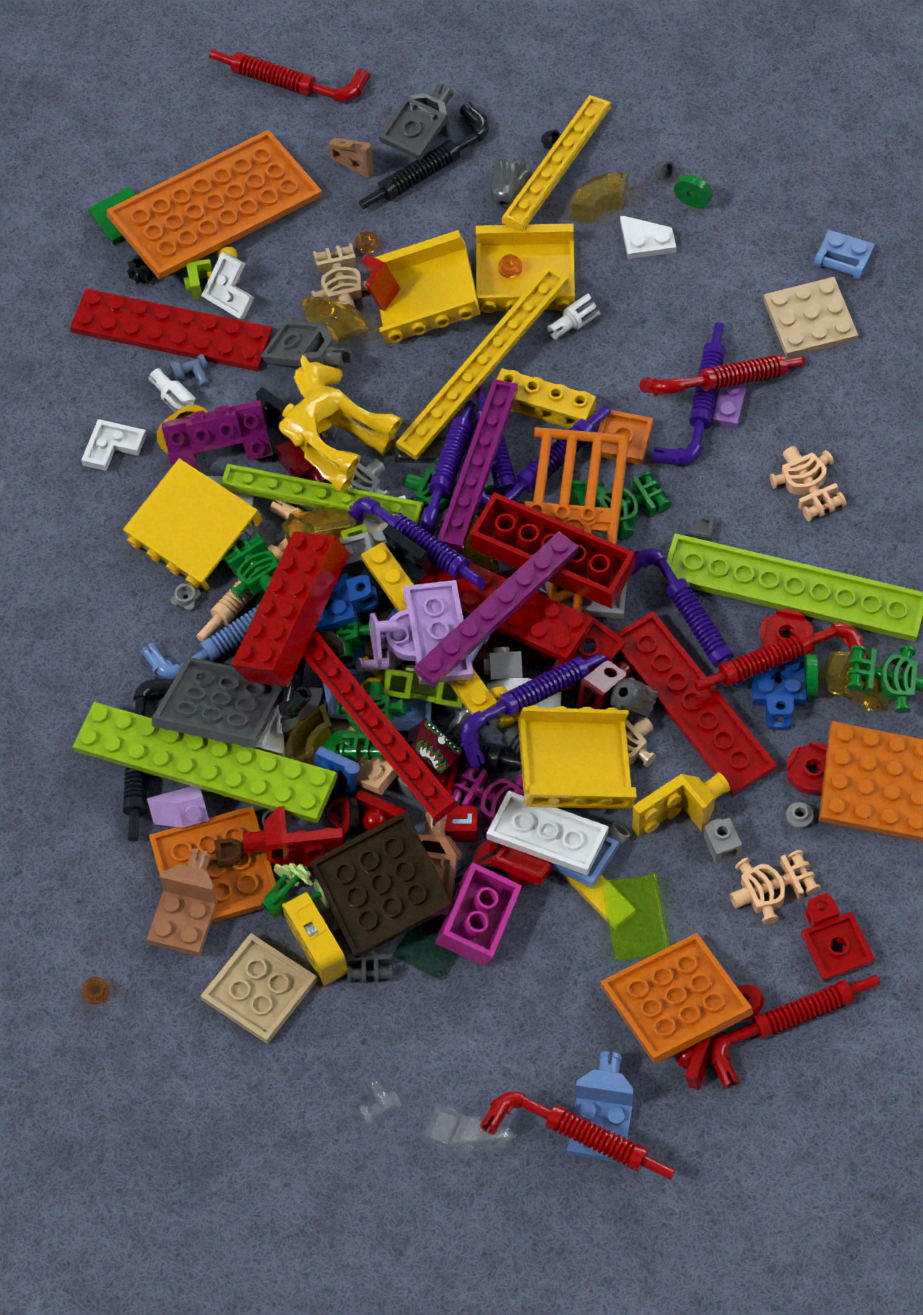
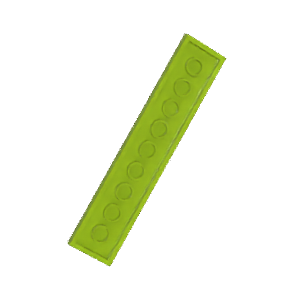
[661,533,923,642]
[73,702,338,823]

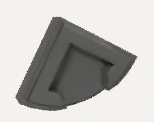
[686,516,716,542]

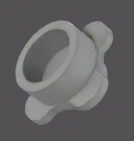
[171,584,201,611]

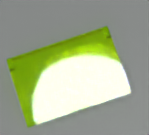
[601,873,670,961]

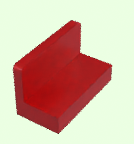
[361,254,401,311]

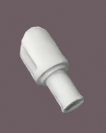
[547,293,601,339]
[148,369,196,412]

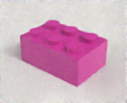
[435,862,522,966]

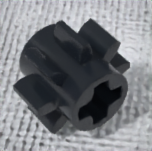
[127,255,157,285]

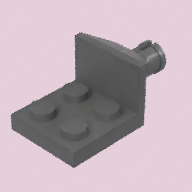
[379,83,454,160]
[260,320,353,368]

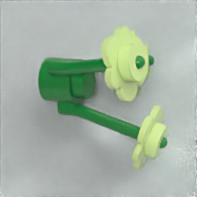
[261,863,330,918]

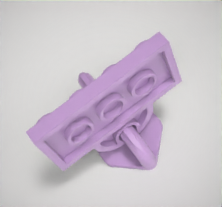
[356,580,473,685]

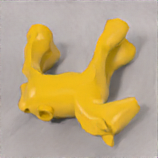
[279,355,402,493]

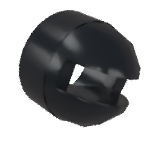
[541,130,561,150]

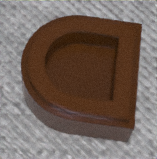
[214,838,244,869]

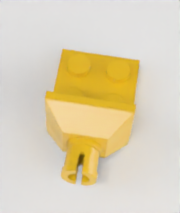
[632,772,730,837]

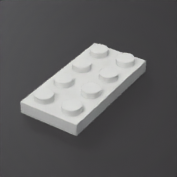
[487,791,609,875]

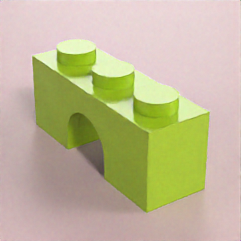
[383,667,462,708]

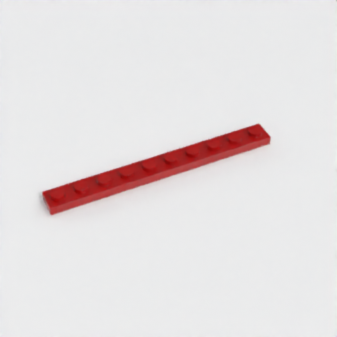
[303,631,458,823]

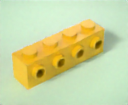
[496,368,596,429]

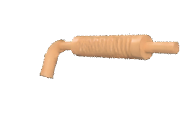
[196,500,308,642]

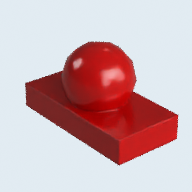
[356,790,407,831]
[492,845,553,888]
[674,1035,715,1090]

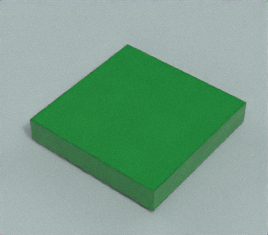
[88,187,136,246]

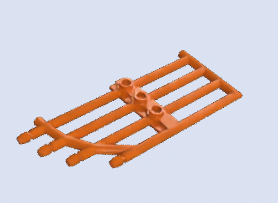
[525,427,629,613]

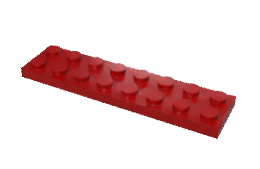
[70,288,273,372]
[418,562,594,663]
[616,611,777,797]

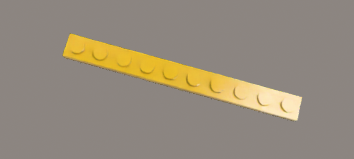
[396,265,568,460]

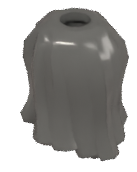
[491,159,532,208]
[610,677,659,720]

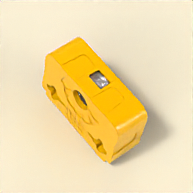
[282,892,348,986]

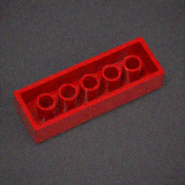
[470,492,635,609]
[231,532,350,687]

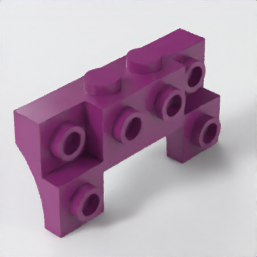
[162,400,273,471]

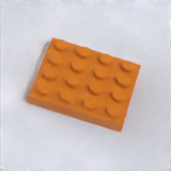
[819,721,923,842]
[149,806,276,924]
[600,933,753,1065]

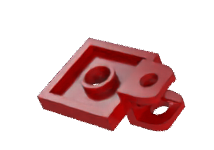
[553,610,626,693]
[801,893,875,983]

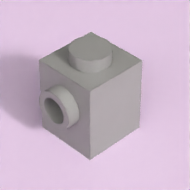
[483,647,523,680]
[704,818,742,865]

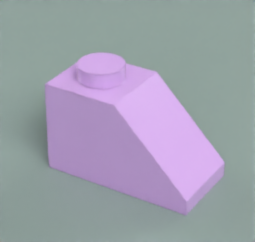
[147,786,209,828]

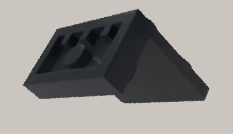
[242,387,290,462]
[361,524,433,594]

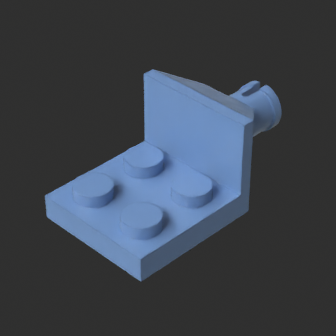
[567,1051,633,1163]

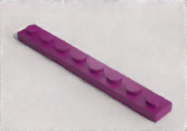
[438,379,518,551]
[414,531,579,688]

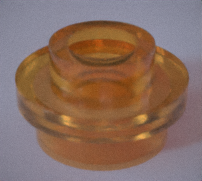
[355,231,379,254]
[498,254,523,278]
[81,977,109,1004]

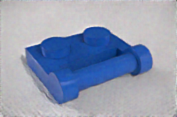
[314,746,360,797]

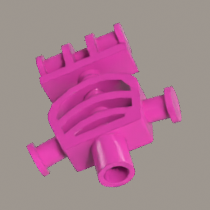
[451,763,524,834]

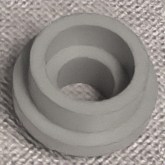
[786,802,813,828]

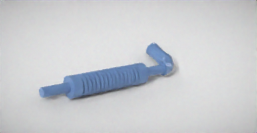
[141,605,259,679]

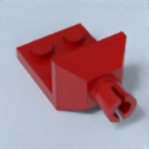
[242,806,343,869]

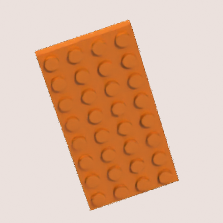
[106,130,322,280]

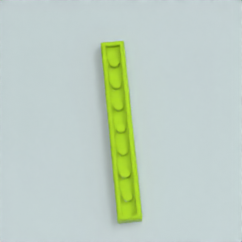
[220,463,424,525]

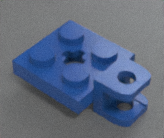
[313,573,380,634]
[751,656,806,729]

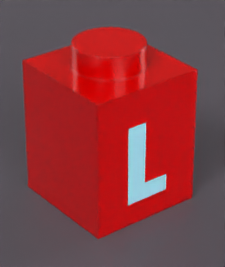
[445,806,478,842]

